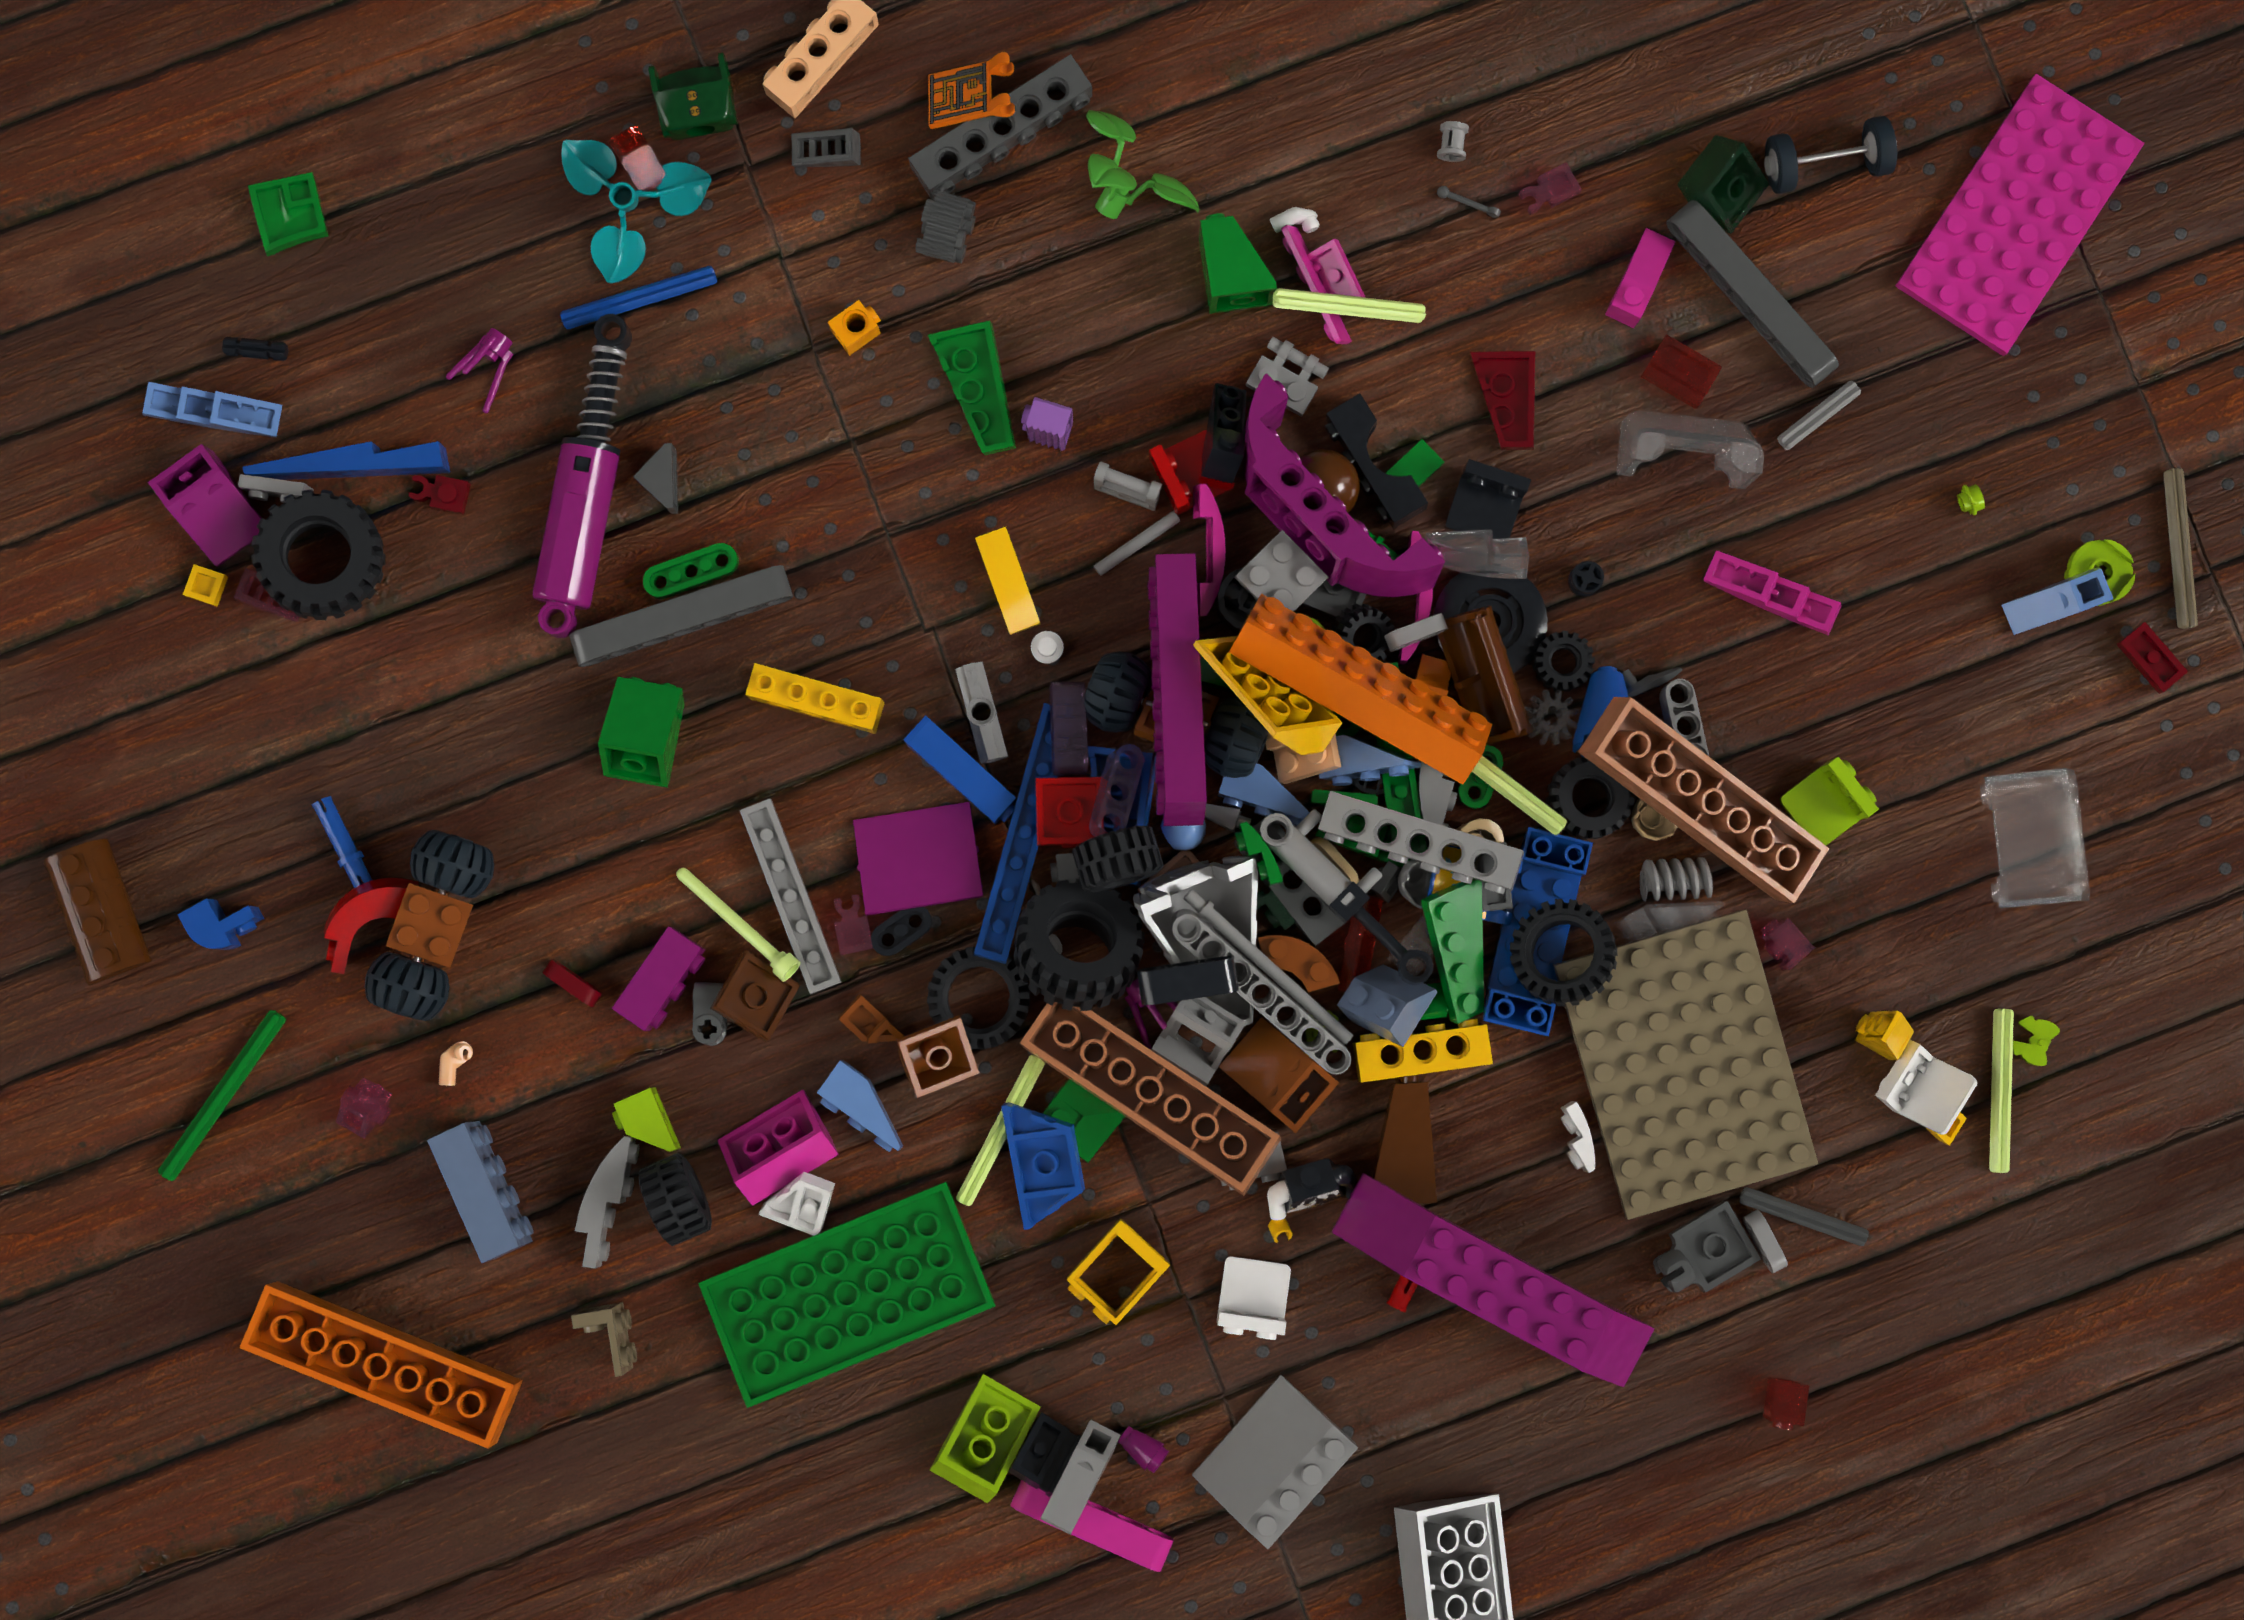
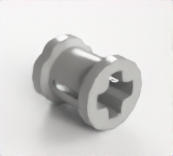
[1437,121,1469,162]

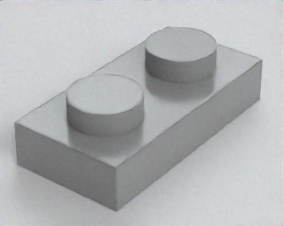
[238,474,314,503]

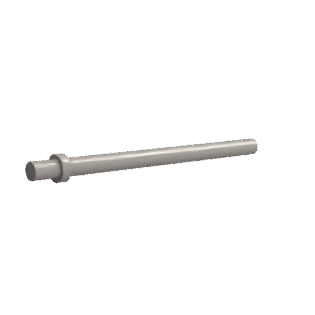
[1183,889,1353,1045]

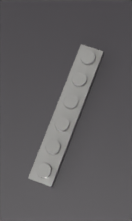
[740,799,842,994]

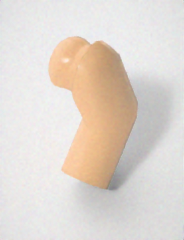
[438,1041,473,1086]

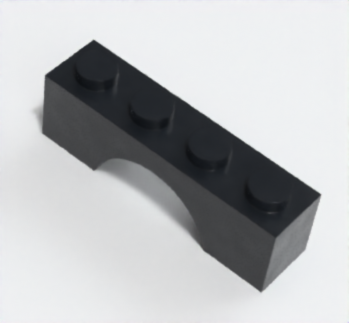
[1324,393,1428,529]

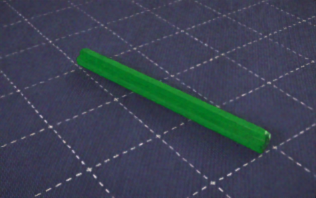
[158,1009,286,1181]

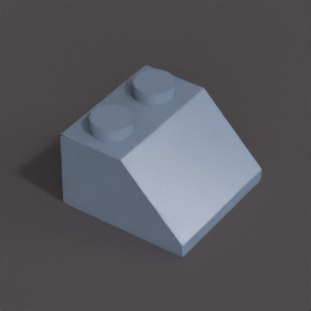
[1337,964,1438,1047]

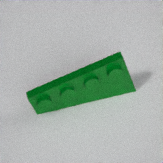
[928,320,1016,455]
[1421,879,1484,1024]

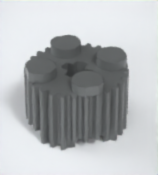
[915,190,976,264]

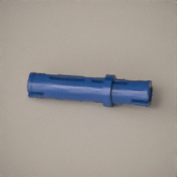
[311,796,372,888]

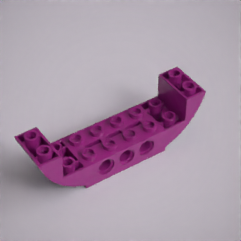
[1242,373,1445,597]

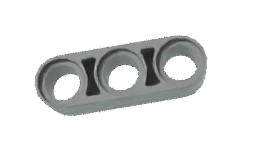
[1659,679,1709,756]

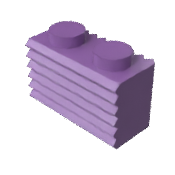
[1021,397,1074,451]

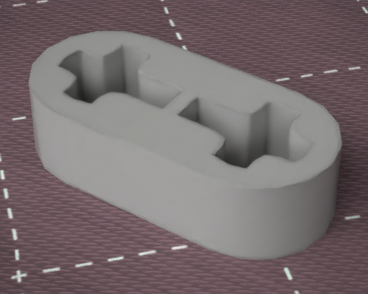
[1384,613,1448,652]
[1742,1209,1788,1274]

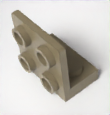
[571,1302,637,1377]

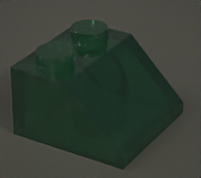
[1677,135,1770,234]

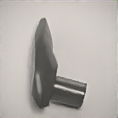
[1622,667,1682,697]

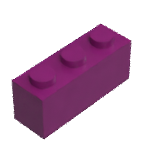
[612,926,706,1031]

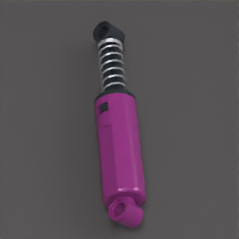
[533,314,632,638]

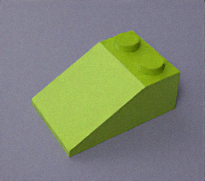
[930,1374,1041,1503]

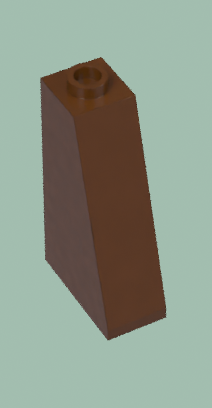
[1372,1076,1437,1204]

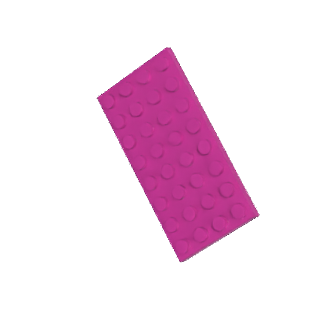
[1895,74,2145,356]

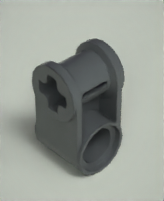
[692,982,727,1046]

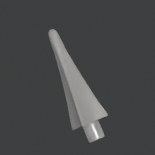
[1205,804,1252,833]

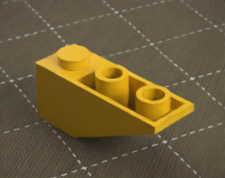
[1855,1011,1914,1060]

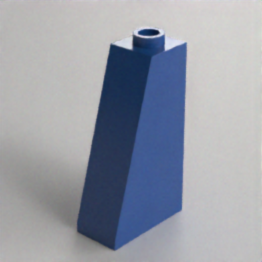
[904,715,1017,825]

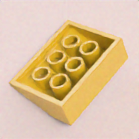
[1193,636,1342,755]

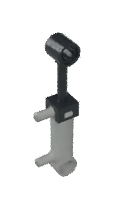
[1260,809,1433,985]

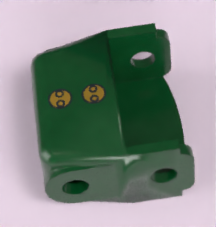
[648,52,738,140]

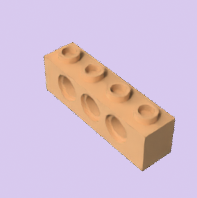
[762,0,879,119]

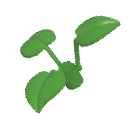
[1086,110,1200,219]

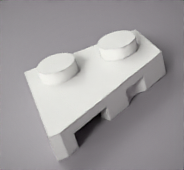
[759,1172,835,1236]

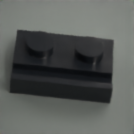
[1008,1412,1082,1497]

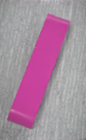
[1010,1480,1174,1572]

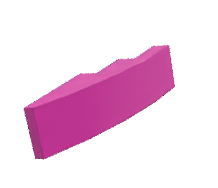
[1703,550,1841,635]

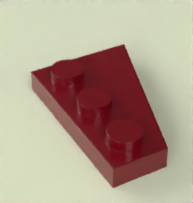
[1470,351,1536,450]

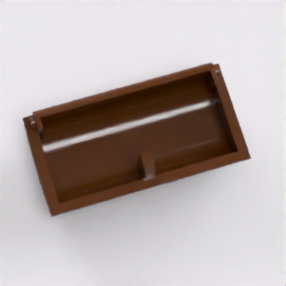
[1438,605,1533,744]
[43,839,152,986]

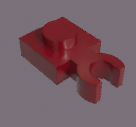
[408,475,471,515]

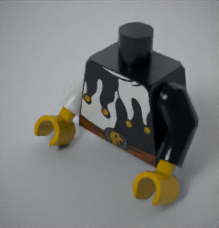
[1267,1158,1358,1243]

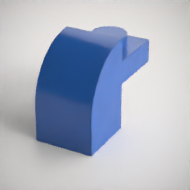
[177,898,264,950]

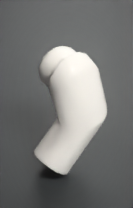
[1270,207,1320,233]

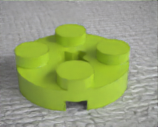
[2064,539,2135,606]

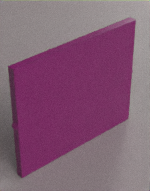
[853,802,983,916]

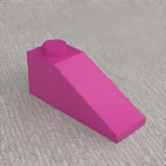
[1605,228,1675,328]

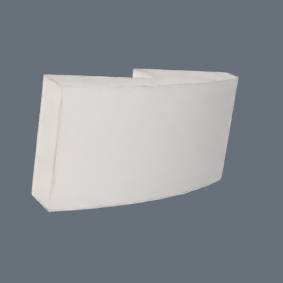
[1561,1101,1595,1173]

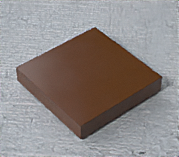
[710,950,801,1042]

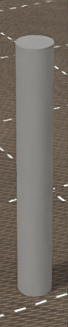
[1093,511,1180,576]

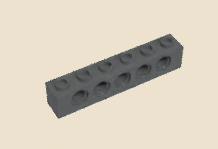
[908,54,1092,199]

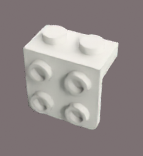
[1875,1040,1977,1135]
[1216,1256,1291,1340]

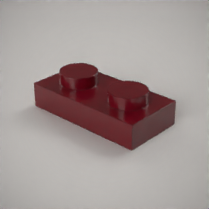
[2116,622,2188,694]

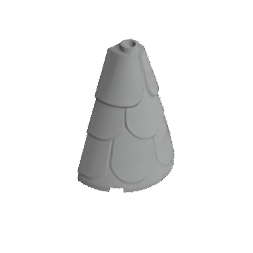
[1133,856,1258,1031]

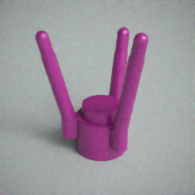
[446,328,514,413]
[1125,978,1178,1050]

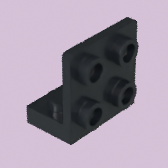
[1445,459,1531,547]

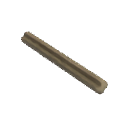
[2163,468,2198,629]

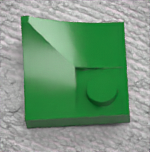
[248,172,328,256]
[1042,1078,1125,1163]

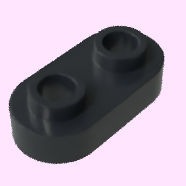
[871,907,932,956]

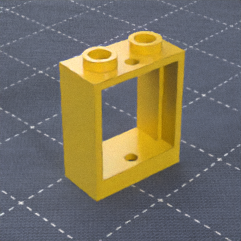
[1067,1218,1170,1325]

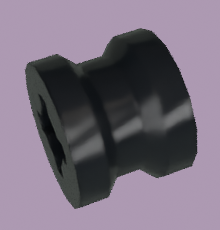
[1568,561,1604,597]

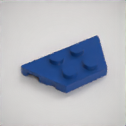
[1001,1102,1085,1230]

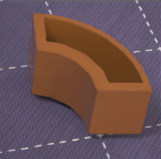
[1256,935,1340,993]

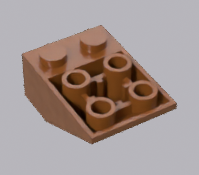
[1219,1017,1339,1134]

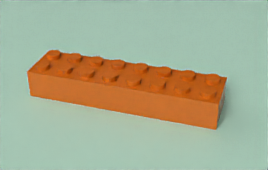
[1229,593,1493,785]
[239,1281,523,1449]

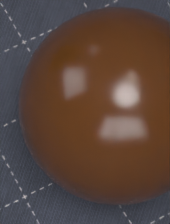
[1288,449,1360,513]

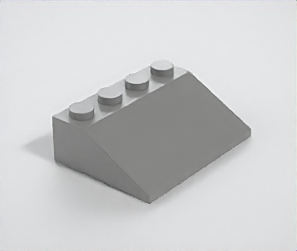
[1192,1374,1358,1549]
[1394,1493,1514,1620]

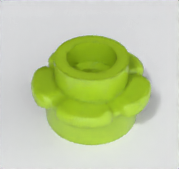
[1957,484,1985,516]

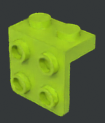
[1780,756,1879,845]

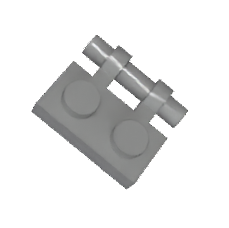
[1246,337,1329,417]

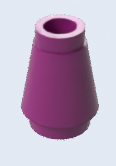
[1118,1426,1169,1473]

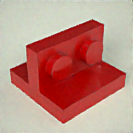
[1035,777,1104,848]

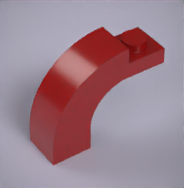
[324,878,419,974]

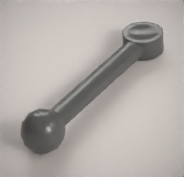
[1437,186,1501,218]

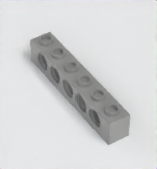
[1318,791,1524,894]

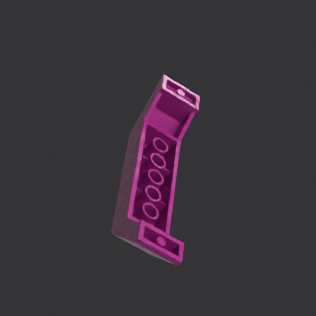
[1332,1173,1655,1387]

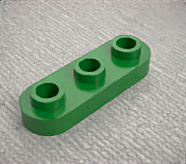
[643,543,739,599]

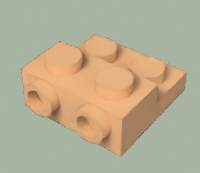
[1265,732,1341,784]

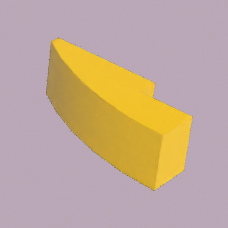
[975,527,1040,635]

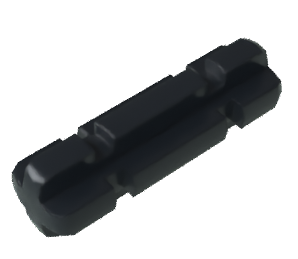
[222,337,288,361]

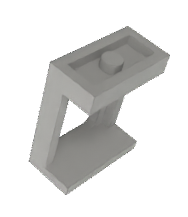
[1151,997,1246,1086]

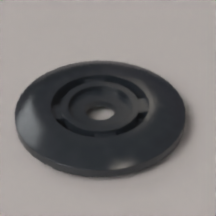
[1433,564,1548,673]

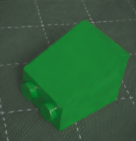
[1199,213,1277,314]
[598,677,684,788]

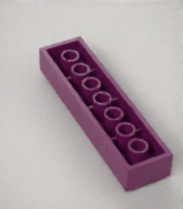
[1148,553,1207,826]

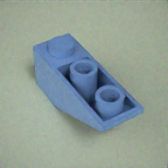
[2001,567,2114,635]
[1319,735,1421,786]
[1218,763,1310,826]
[817,1060,903,1152]

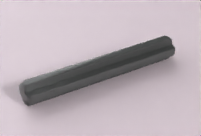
[1739,1187,1869,1246]

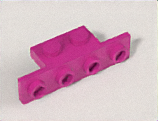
[1281,225,1365,345]

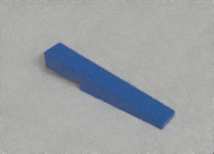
[243,441,450,480]

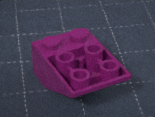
[148,444,262,567]

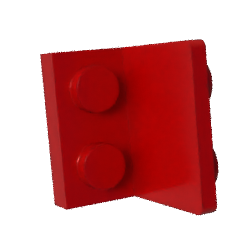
[1149,430,1234,515]

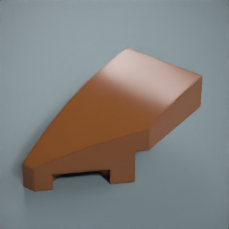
[838,994,905,1044]

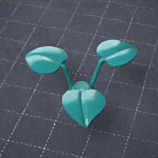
[561,140,712,284]

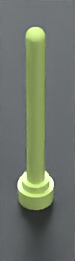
[676,868,801,982]

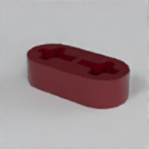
[542,959,603,1007]

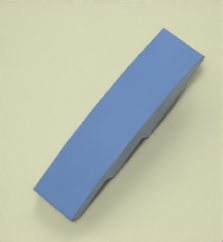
[142,382,282,438]

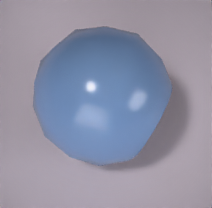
[1160,819,1206,851]

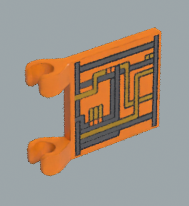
[928,52,1015,129]

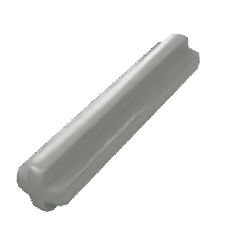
[1777,380,1861,450]

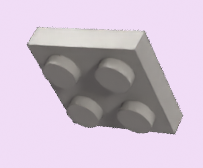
[1234,530,1328,612]

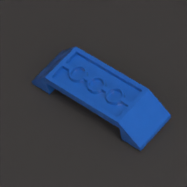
[1483,827,1593,1037]

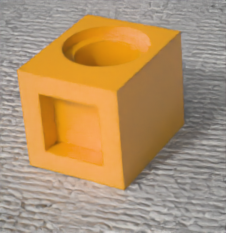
[827,300,881,356]

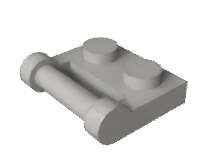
[1094,461,1162,511]

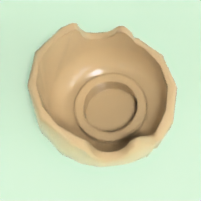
[1631,798,1678,841]

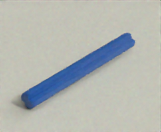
[560,266,717,329]

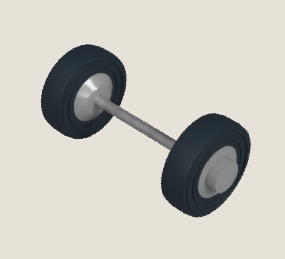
[1764,116,1897,194]

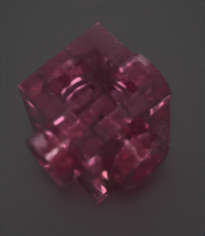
[336,1077,392,1139]

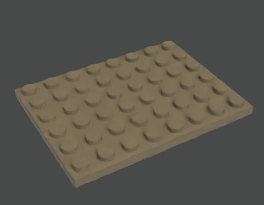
[1553,909,1818,1220]

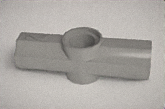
[955,662,1008,764]

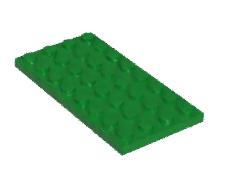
[698,1181,996,1408]

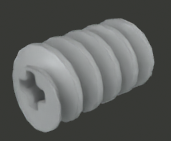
[1640,857,1713,901]

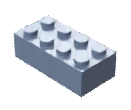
[427,1121,533,1263]

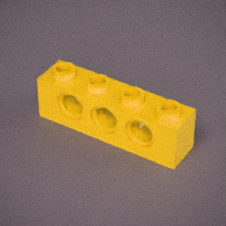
[745,663,885,734]
[1353,1019,1493,1083]

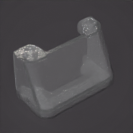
[1616,410,1764,489]
[1980,768,2090,908]

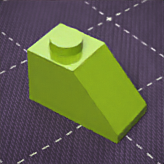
[612,1087,681,1152]

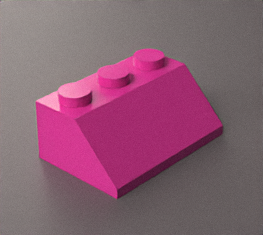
[718,1090,839,1206]

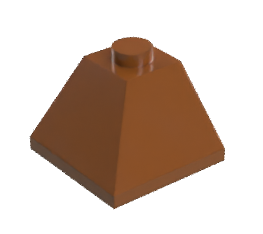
[897,1015,979,1098]

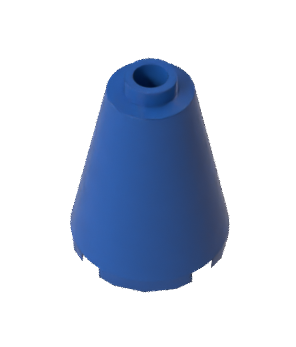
[1572,666,1628,757]

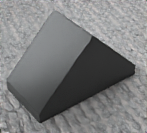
[633,443,678,514]

